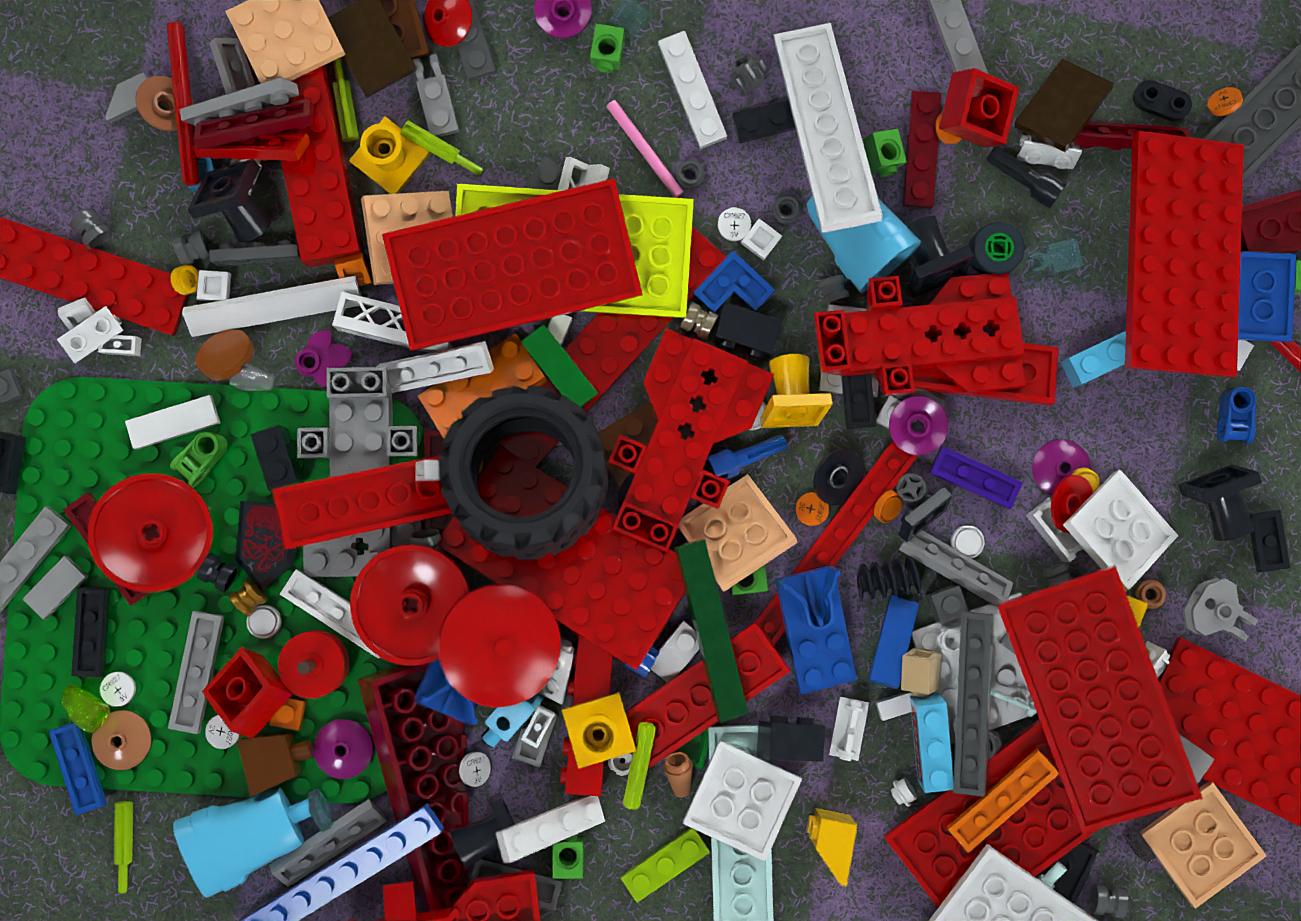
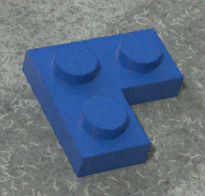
[693,251,775,313]

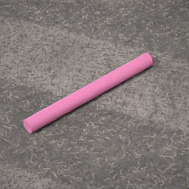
[606,100,684,198]

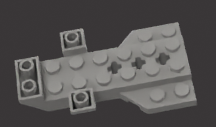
[297,367,423,577]

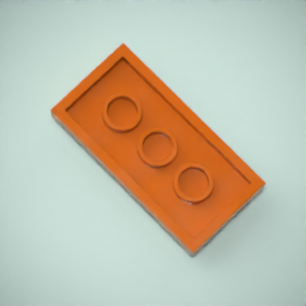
[418,333,547,438]

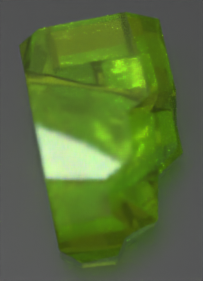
[61,685,110,733]

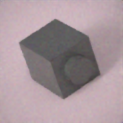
[925,585,969,624]

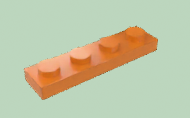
[947,749,1060,853]

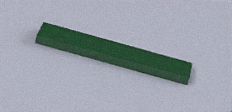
[674,539,749,723]

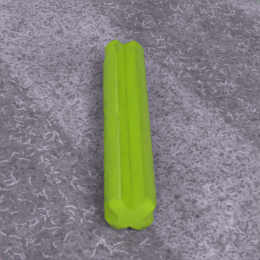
[623,722,656,810]

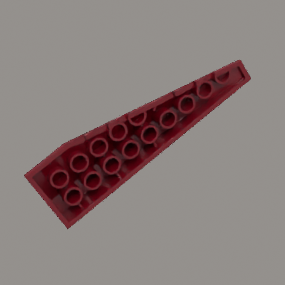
[358,663,470,912]

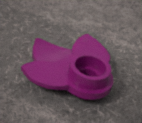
[295,330,353,387]

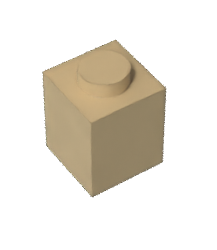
[901,648,941,697]

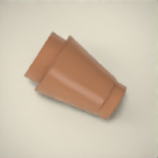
[663,752,693,797]

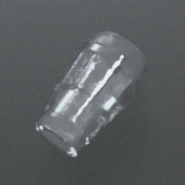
[230,362,276,392]

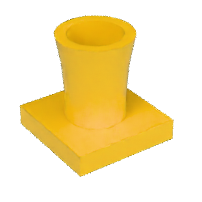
[349,116,431,194]
[760,354,832,428]
[562,692,636,768]

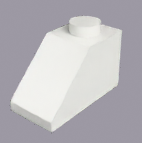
[651,620,700,682]

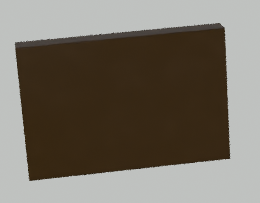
[328,0,417,98]
[1014,59,1114,152]

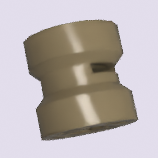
[680,302,719,341]

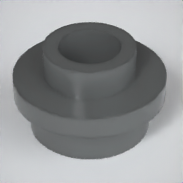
[676,159,705,189]
[772,195,801,224]

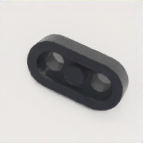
[1133,80,1192,121]

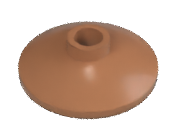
[135,76,194,131]
[92,710,152,770]

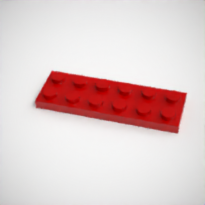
[878,331,1058,406]
[271,455,452,549]
[625,621,790,769]

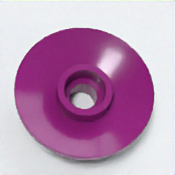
[534,0,592,39]
[889,396,948,455]
[1032,439,1091,496]
[314,719,373,779]

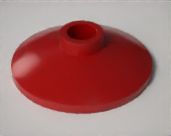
[424,0,472,47]
[1051,475,1093,534]

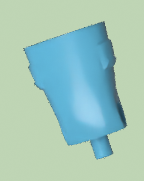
[807,176,921,293]
[173,787,315,898]

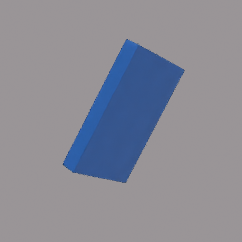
[1238,251,1296,343]

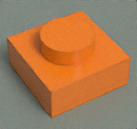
[334,253,372,286]
[269,697,307,731]

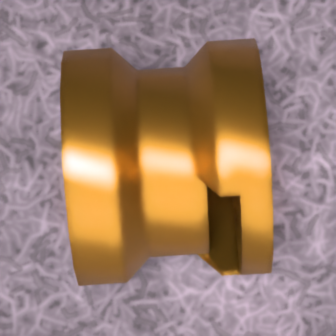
[229,579,268,617]

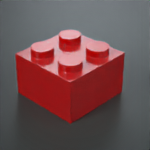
[939,68,1020,147]
[202,647,293,738]

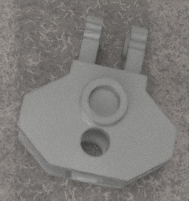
[1182,578,1258,642]

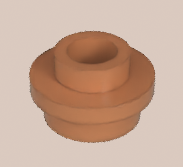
[1135,580,1166,609]

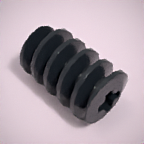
[857,557,921,601]

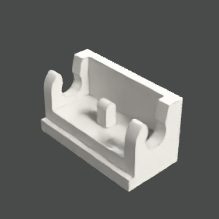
[1026,497,1084,562]

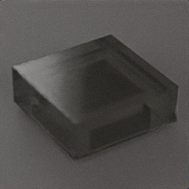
[1122,827,1156,863]

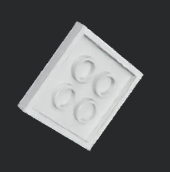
[1063,469,1178,591]
[683,740,802,861]

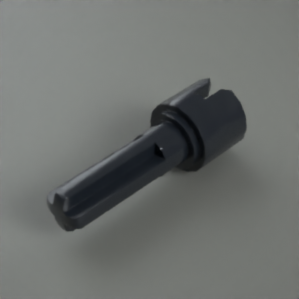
[987,147,1066,208]

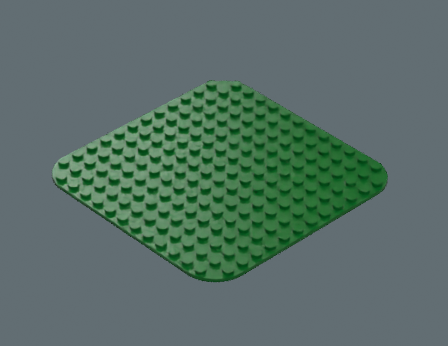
[0,377,425,803]

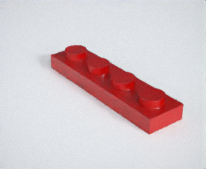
[192,132,311,161]

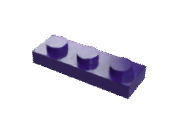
[929,446,1023,509]

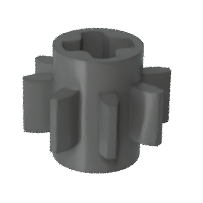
[729,54,767,91]

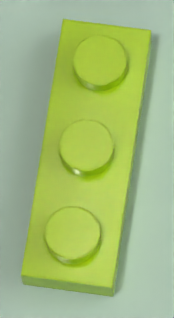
[620,828,710,903]

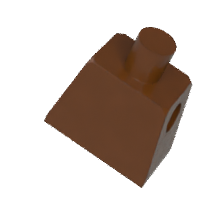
[236,732,314,796]

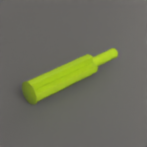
[332,57,359,142]
[400,120,483,175]
[114,801,133,894]

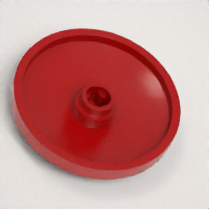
[87,473,213,593]
[350,544,471,666]
[438,584,561,707]

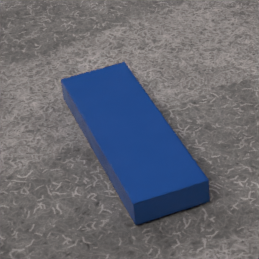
[868,595,919,689]
[49,720,107,816]

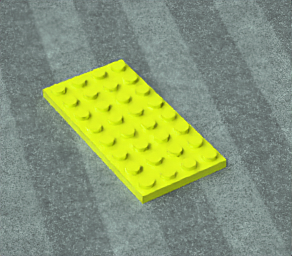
[455,184,694,318]

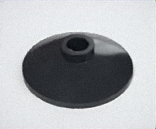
[813,448,864,505]

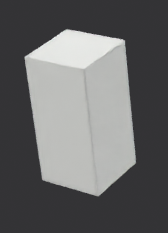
[547,315,573,346]
[98,335,142,356]
[416,460,439,481]
[875,691,913,721]
[521,705,556,748]

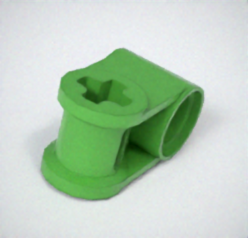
[170,432,228,487]

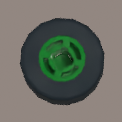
[969,222,1025,275]

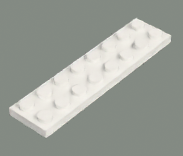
[774,23,882,233]

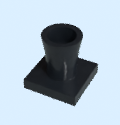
[187,159,272,242]
[906,215,974,298]
[1178,464,1262,541]
[450,792,515,869]

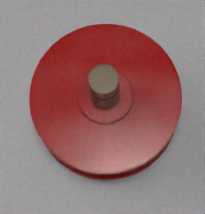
[278,630,350,699]

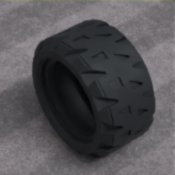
[439,385,608,560]

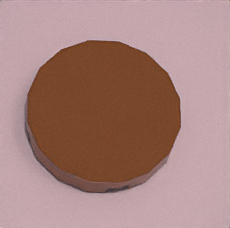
[195,329,254,381]

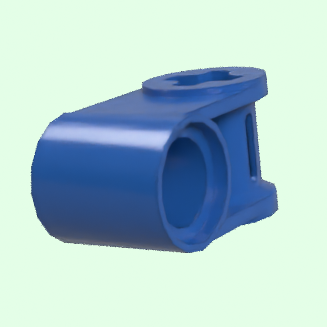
[1217,387,1256,444]

